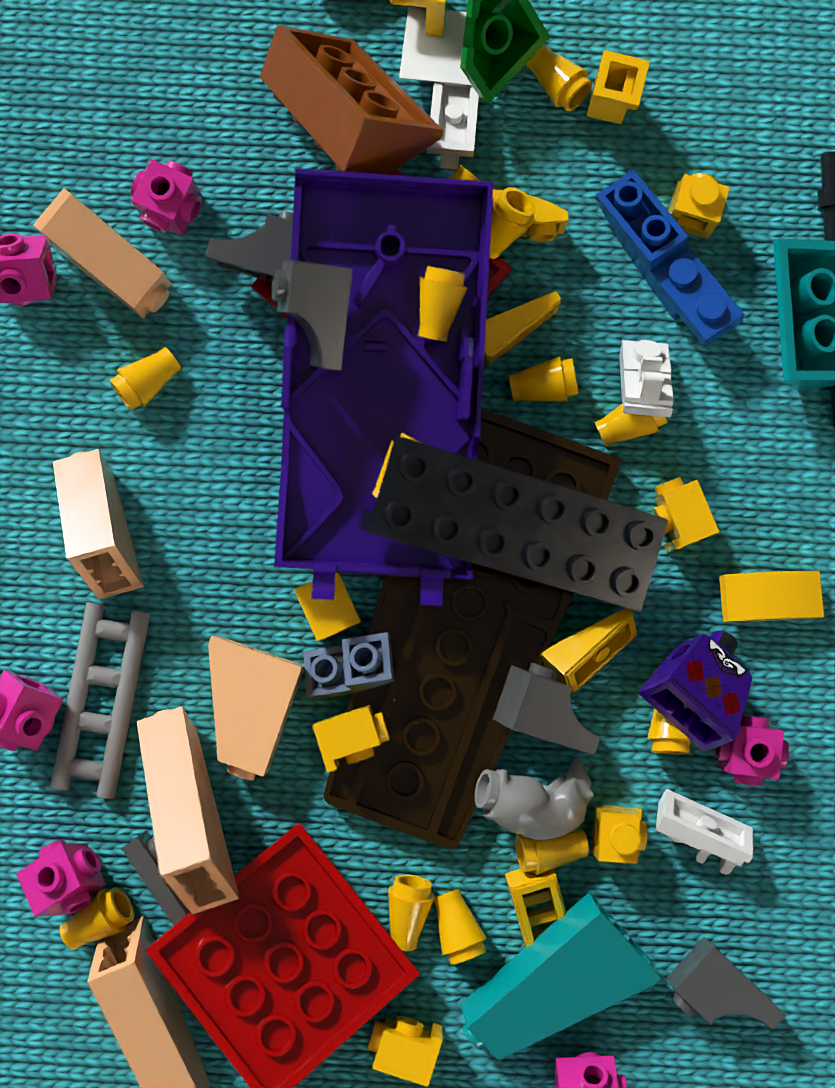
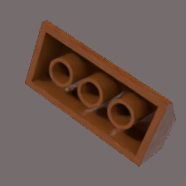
[260,25,444,175]

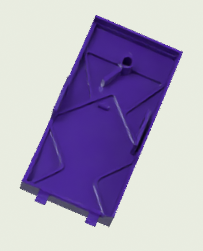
[274,168,493,606]

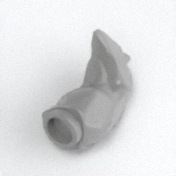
[475,758,594,840]

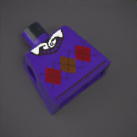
[638,631,752,752]

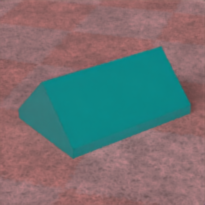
[773,239,835,391]

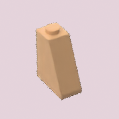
[33,188,172,319]
[53,449,143,600]
[208,635,304,780]

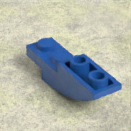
[596,169,745,348]

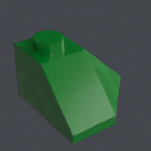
[460,0,551,104]

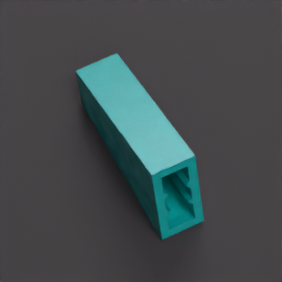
[461,892,662,1061]

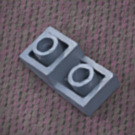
[303,632,394,701]

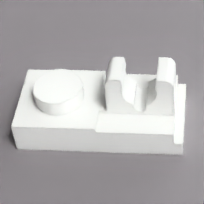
[427,82,479,169]
[619,340,674,417]
[656,789,753,875]

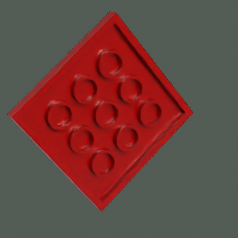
[145,822,420,1088]

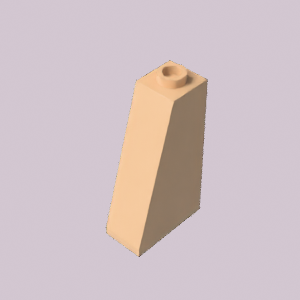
[137,706,239,914]
[87,915,209,1088]

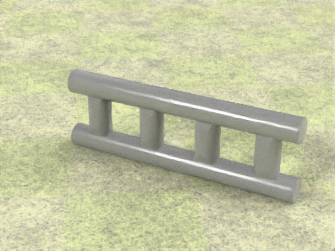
[50,602,150,799]

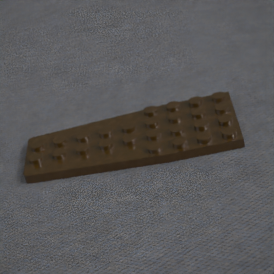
[324,408,622,849]

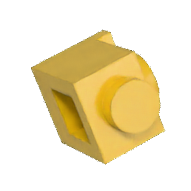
[586,50,650,125]
[669,173,730,239]
[653,477,719,553]
[312,705,390,773]
[591,805,647,864]
[367,1016,443,1087]

